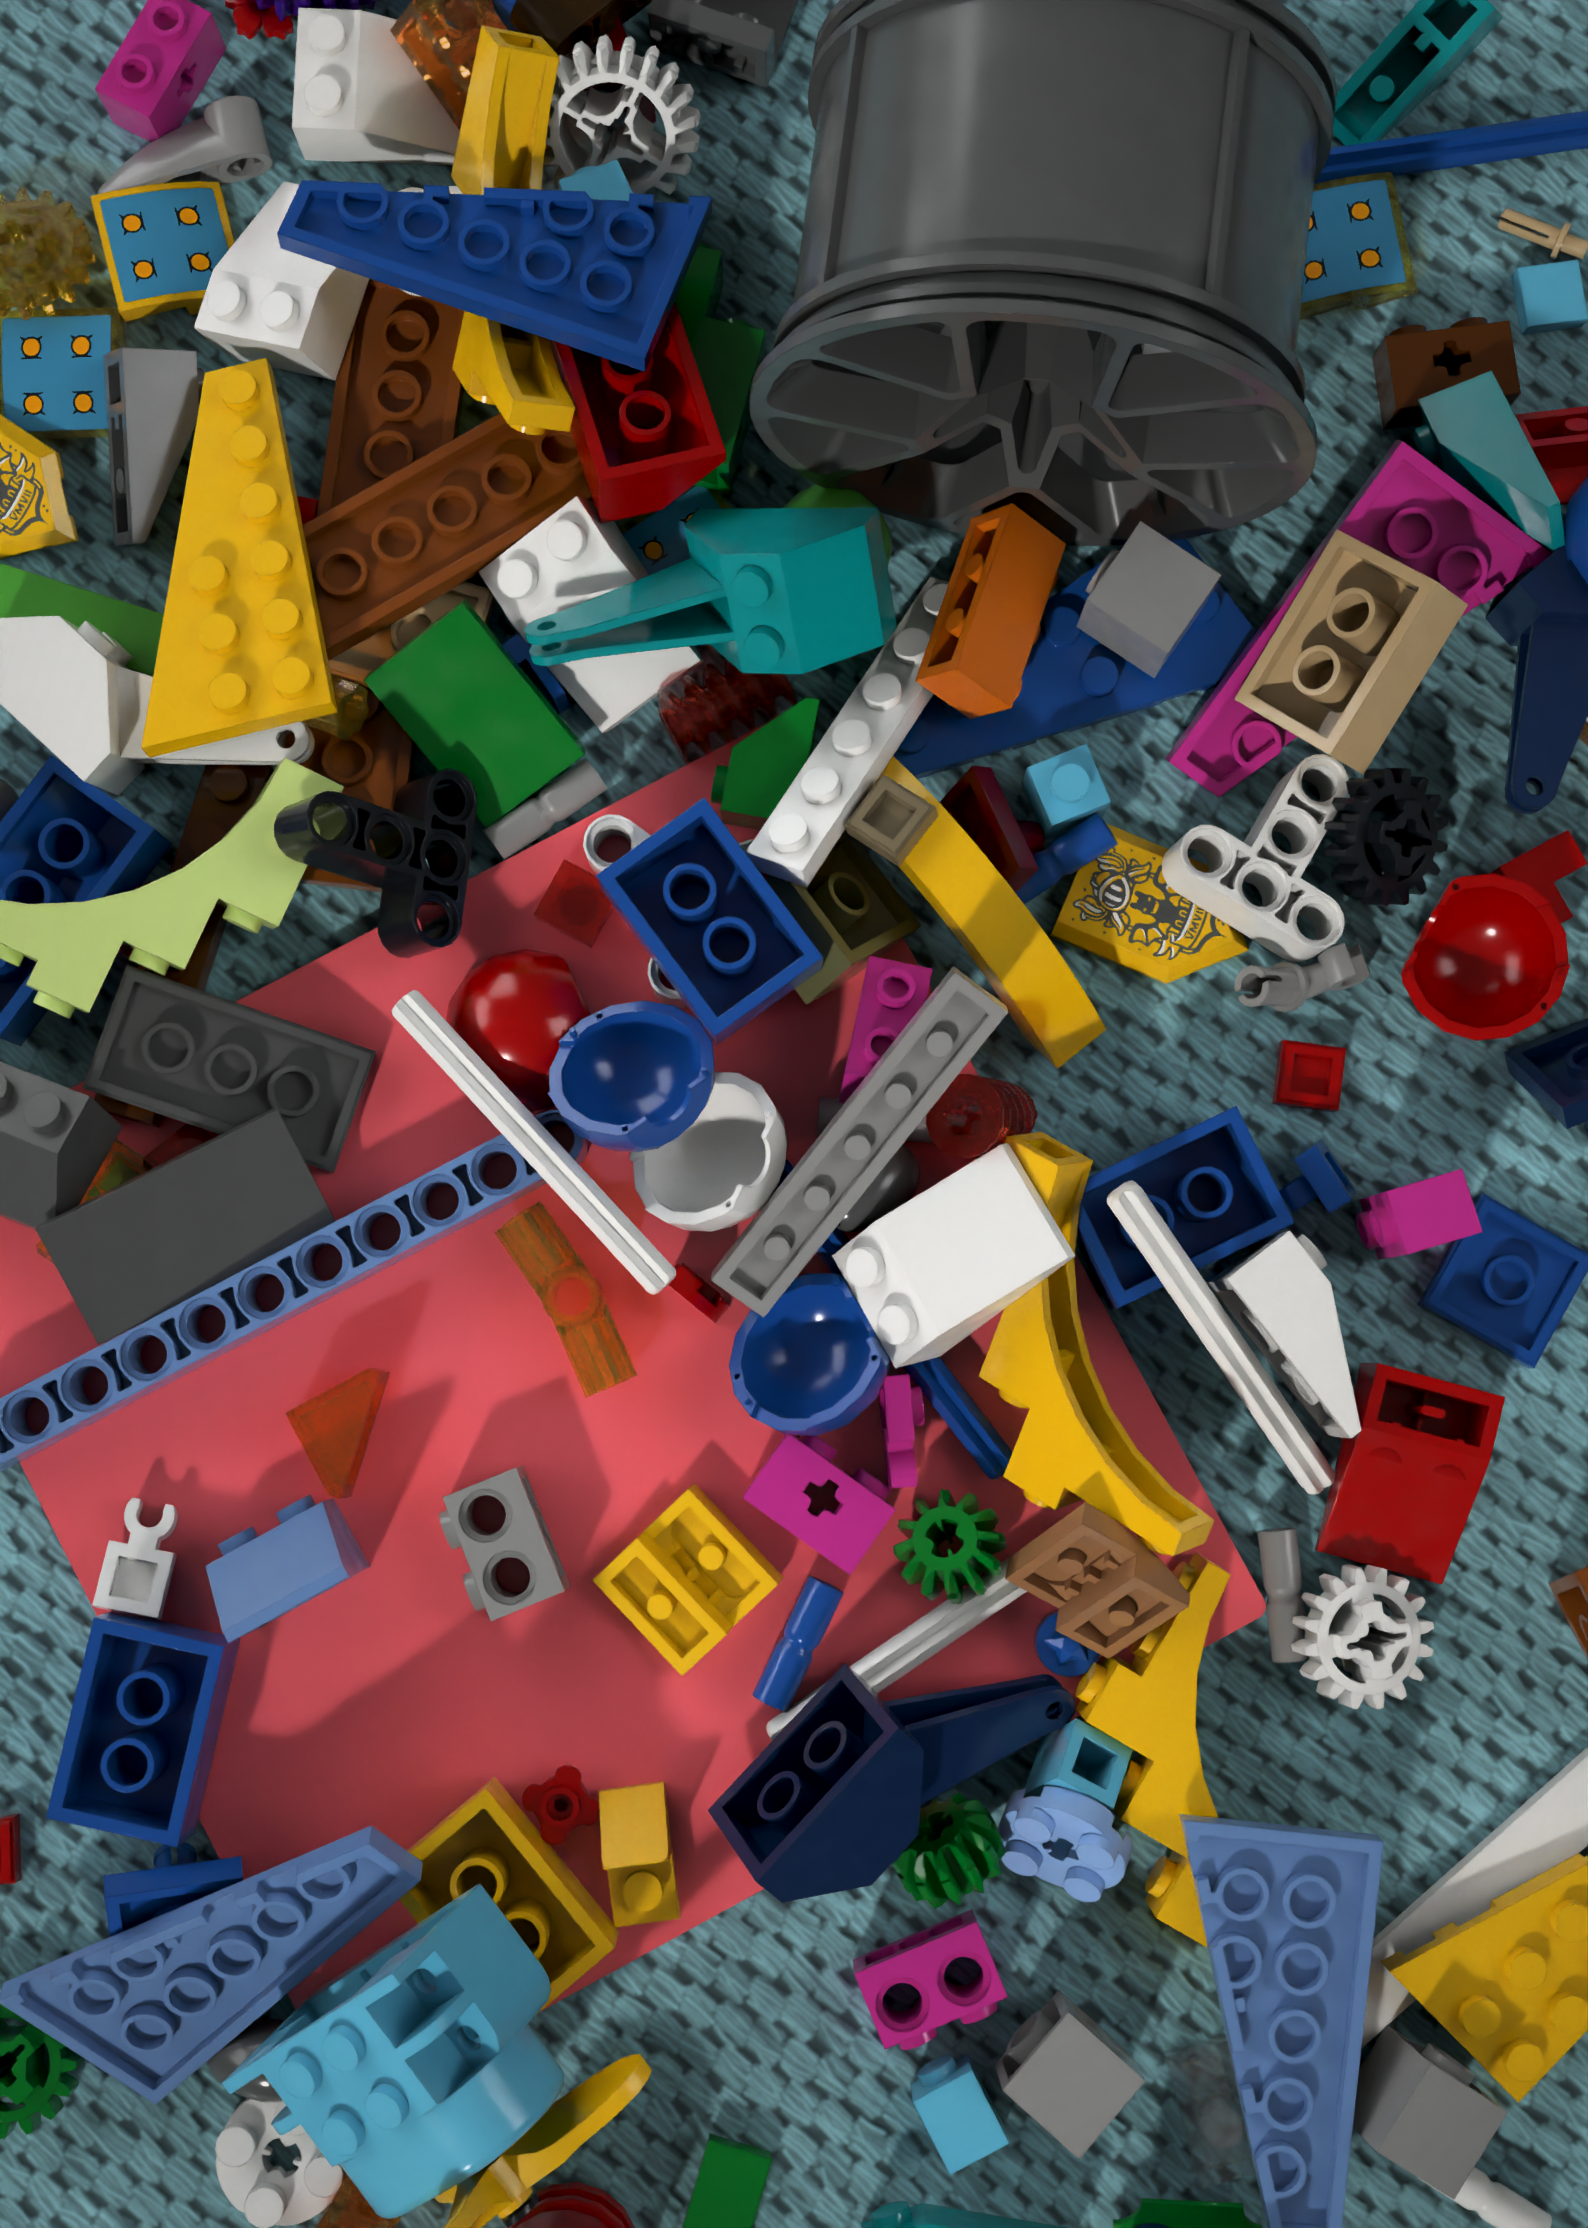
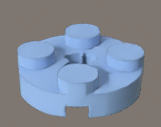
[998,1786,1133,1902]

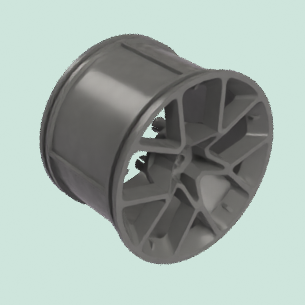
[749,0,1337,546]

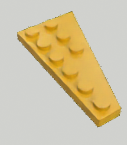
[141,358,338,758]
[1380,1853,1588,2103]

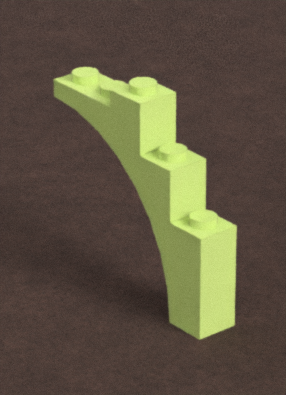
[0,758,344,1019]

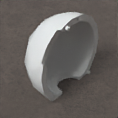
[629,1072,787,1232]

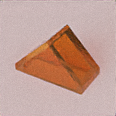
[285,1368,390,1499]

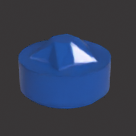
[1034,1610,1100,1677]

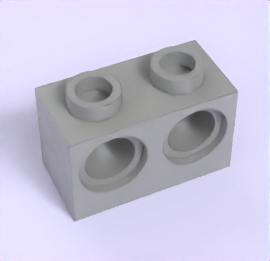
[439,1465,570,1621]

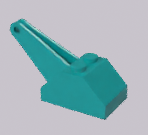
[524,508,897,674]

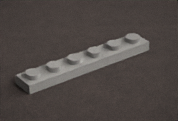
[711,966,1008,1318]

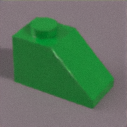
[711,697,819,830]

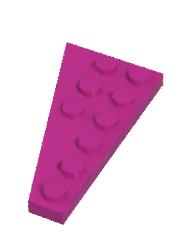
[1165,440,1552,797]

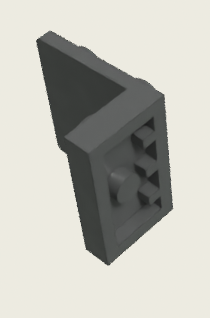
[648,0,799,88]

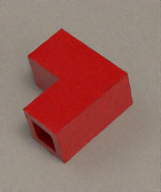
[1491,830,1588,924]

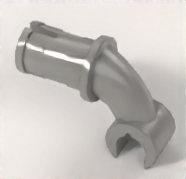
[1234,943,1371,1012]

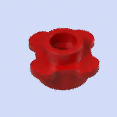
[522,1765,600,1845]

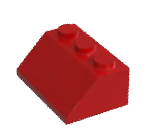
[550,302,726,524]

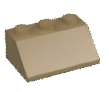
[1235,529,1468,775]

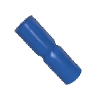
[1016,812,1118,904]
[752,1575,844,1712]

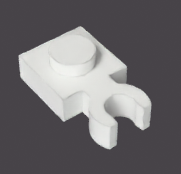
[92,1497,178,1620]

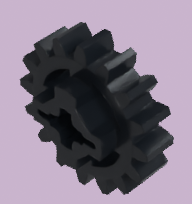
[1324,768,1448,906]

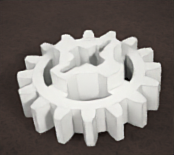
[1291,1564,1434,1710]

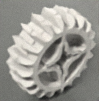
[543,34,700,202]

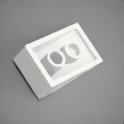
[292,8,478,165]
[194,182,369,380]
[479,496,704,733]
[832,1143,1075,1368]
[1207,1230,1362,1439]

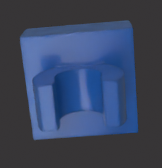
[1279,1139,1357,1214]

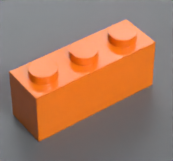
[915,503,1066,719]

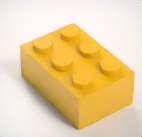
[399,1777,620,2016]

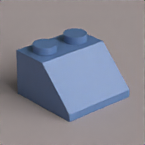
[205,1495,370,1643]

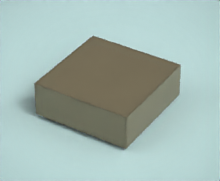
[844,774,938,867]

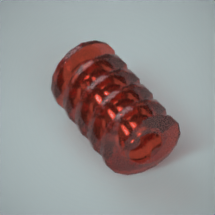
[657,657,797,765]
[926,1074,1038,1159]

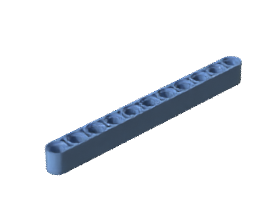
[0,1110,589,1472]

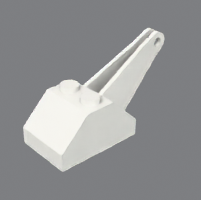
[0,616,315,795]

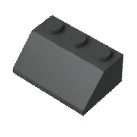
[0,1062,122,1230]

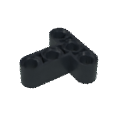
[274,768,477,958]

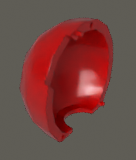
[1401,873,1570,1041]
[446,949,591,1112]

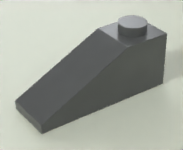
[104,347,205,547]

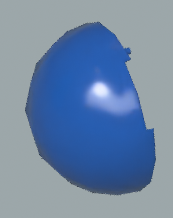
[547,1000,715,1152]
[729,1273,890,1436]

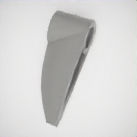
[98,95,273,194]

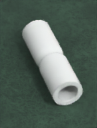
[1417,2167,1552,2228]

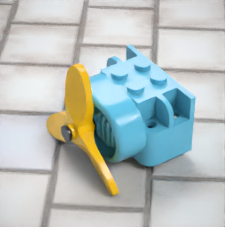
[222,1883,652,2228]

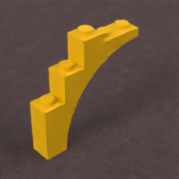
[451,25,575,435]
[979,1132,1215,1557]
[1075,1552,1231,1947]

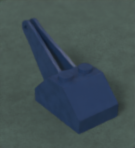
[1485,546,1588,814]
[708,1663,1075,1903]

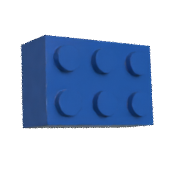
[596,798,823,1046]
[1076,1106,1294,1310]
[46,1611,241,1847]

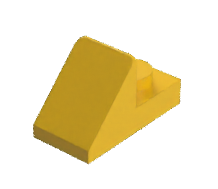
[599,1781,681,1928]

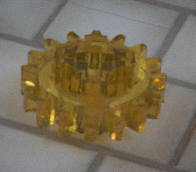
[0,187,95,320]

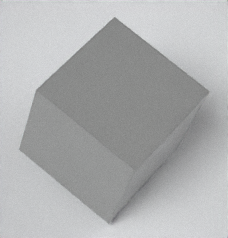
[1076,521,1222,679]
[995,1990,1145,2159]
[1353,2025,1508,2200]

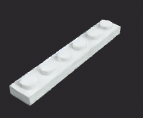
[746,577,949,887]

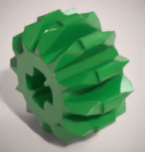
[893,1489,1007,1604]
[893,1792,1006,1909]

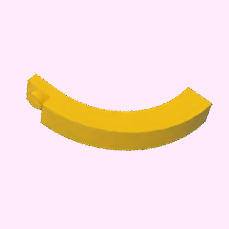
[870,756,1106,1069]

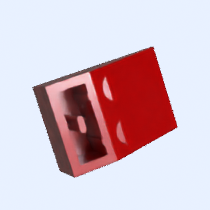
[1315,1363,1505,1584]

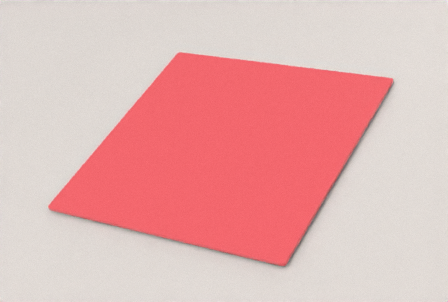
[0,720,1266,2011]

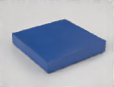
[1417,1193,1588,1368]

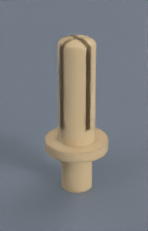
[1498,208,1588,260]

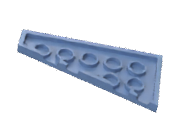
[0,1825,423,2104]

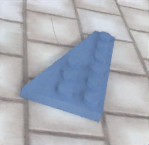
[1179,1814,1384,2228]

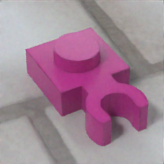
[879,1374,924,1489]

